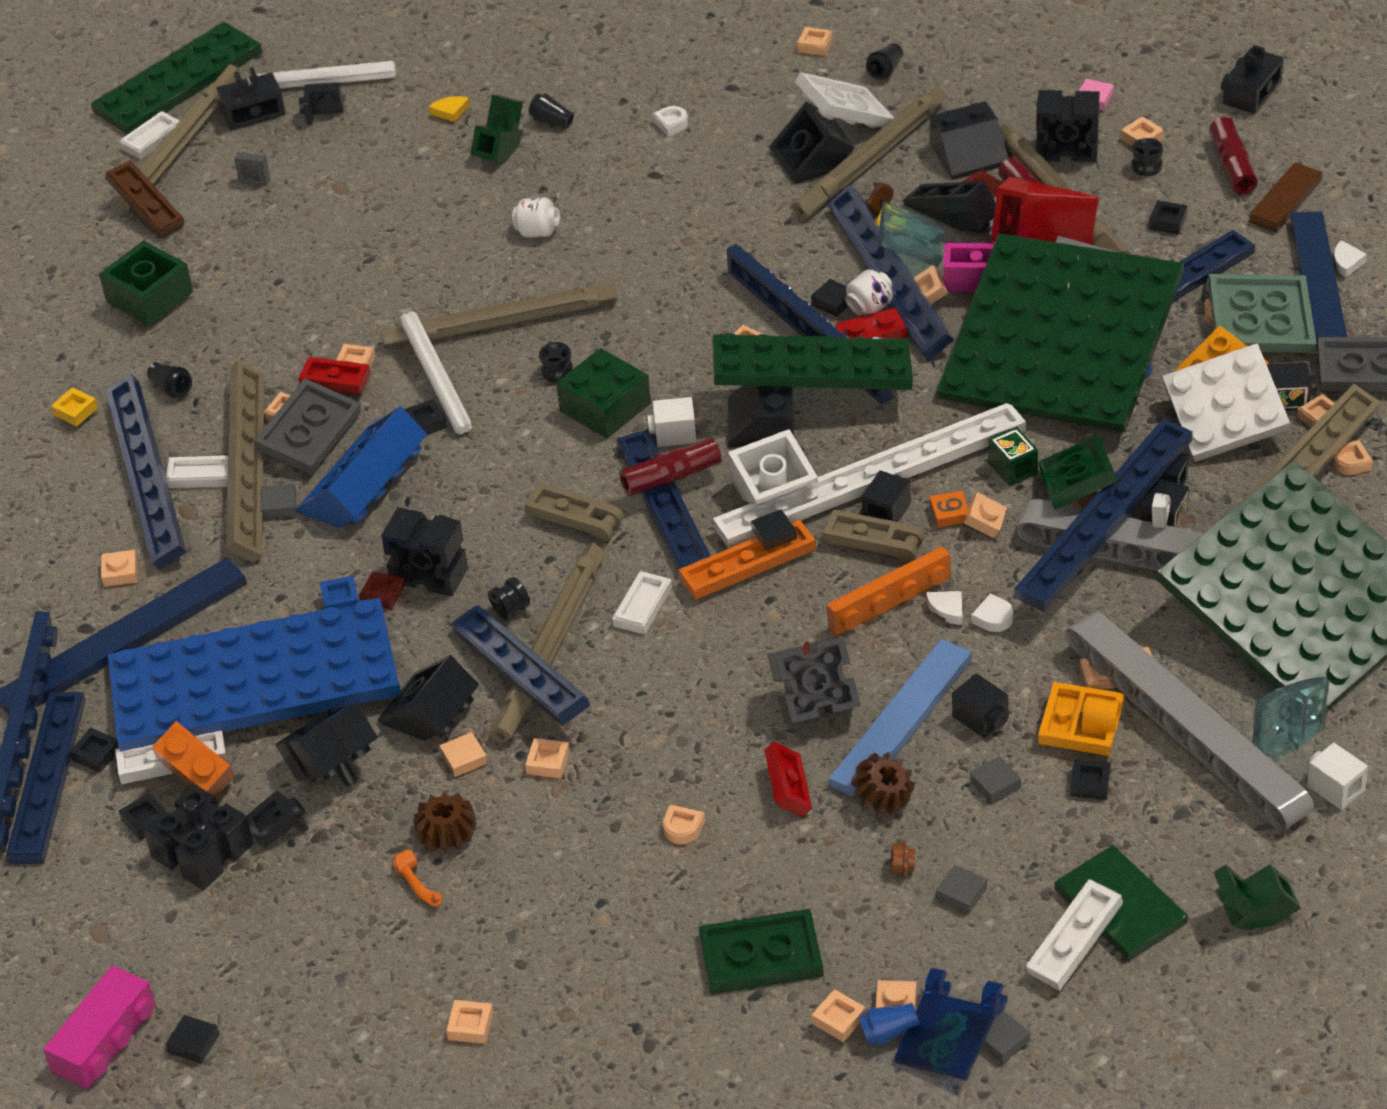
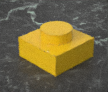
[51,387,98,427]

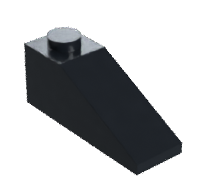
[902,181,996,232]

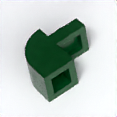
[470,94,523,162]
[1213,864,1301,930]

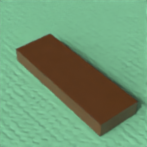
[105,160,185,238]
[1249,162,1322,232]

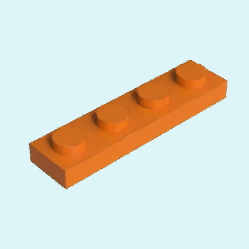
[678,519,816,600]
[827,546,951,636]

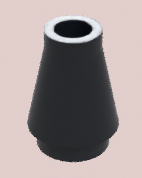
[866,43,903,79]
[528,93,575,129]
[147,362,192,397]

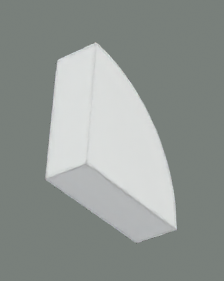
[1334,240,1367,278]
[1152,493,1171,529]
[927,591,963,625]

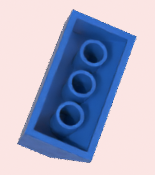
[296,406,427,528]

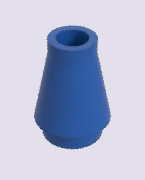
[859,1002,920,1046]

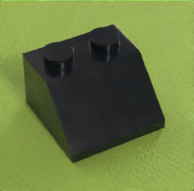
[769,101,855,183]
[929,101,1009,180]
[728,386,794,447]
[377,655,480,741]

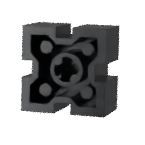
[1036,90,1100,162]
[381,507,468,597]
[767,636,861,724]
[275,701,378,787]
[143,784,254,891]

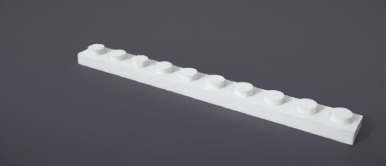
[713,403,1026,549]

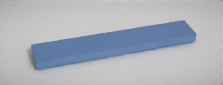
[829,639,972,800]

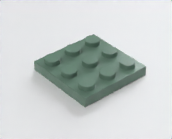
[1208,274,1317,353]

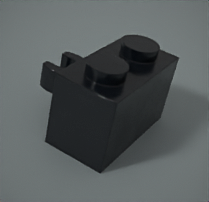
[1221,45,1284,114]
[216,67,286,130]

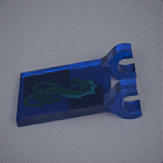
[894,968,1008,1080]

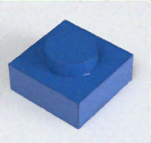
[320,575,359,608]

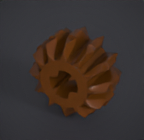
[850,752,915,816]
[413,790,477,854]

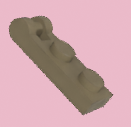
[525,483,624,542]
[823,509,925,564]

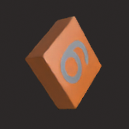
[929,490,968,528]

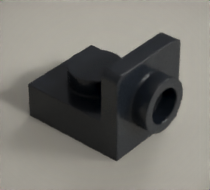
[299,82,344,125]
[247,790,309,848]

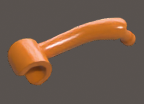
[393,850,442,907]

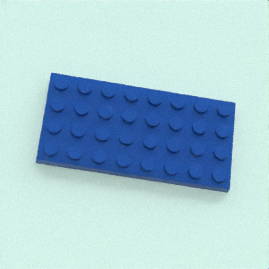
[108,598,401,752]

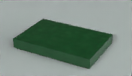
[1038,435,1118,510]
[1055,845,1188,961]
[698,908,824,994]

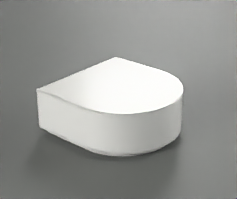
[652,106,688,137]
[971,593,1013,632]

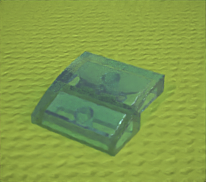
[879,201,945,268]
[1252,677,1329,755]

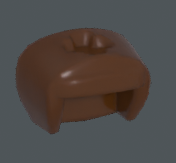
[864,182,894,216]

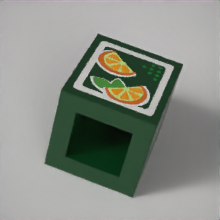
[988,426,1038,487]

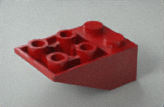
[990,177,1100,245]

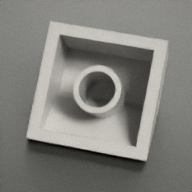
[728,429,818,505]

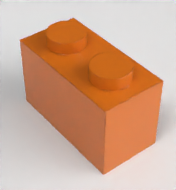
[152,721,234,797]

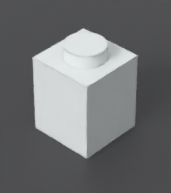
[647,397,697,447]
[1307,742,1368,810]

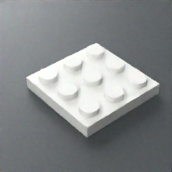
[1162,343,1291,462]

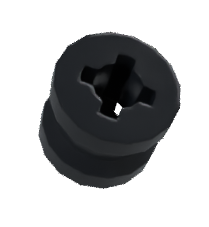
[1132,138,1163,176]
[539,342,573,383]
[488,577,530,620]

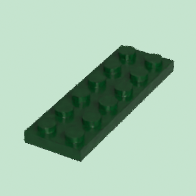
[91,21,263,135]
[712,333,913,390]

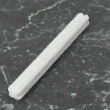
[257,61,396,89]
[400,311,472,435]

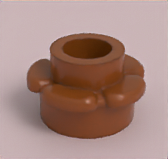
[891,841,915,878]

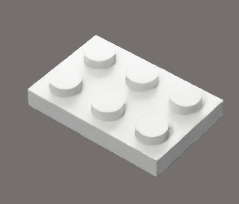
[795,72,894,129]

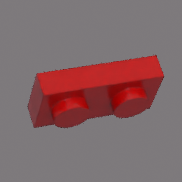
[835,308,907,339]
[298,356,371,395]
[764,741,813,817]

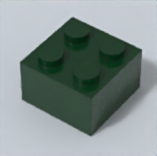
[99,240,193,326]
[556,348,651,439]

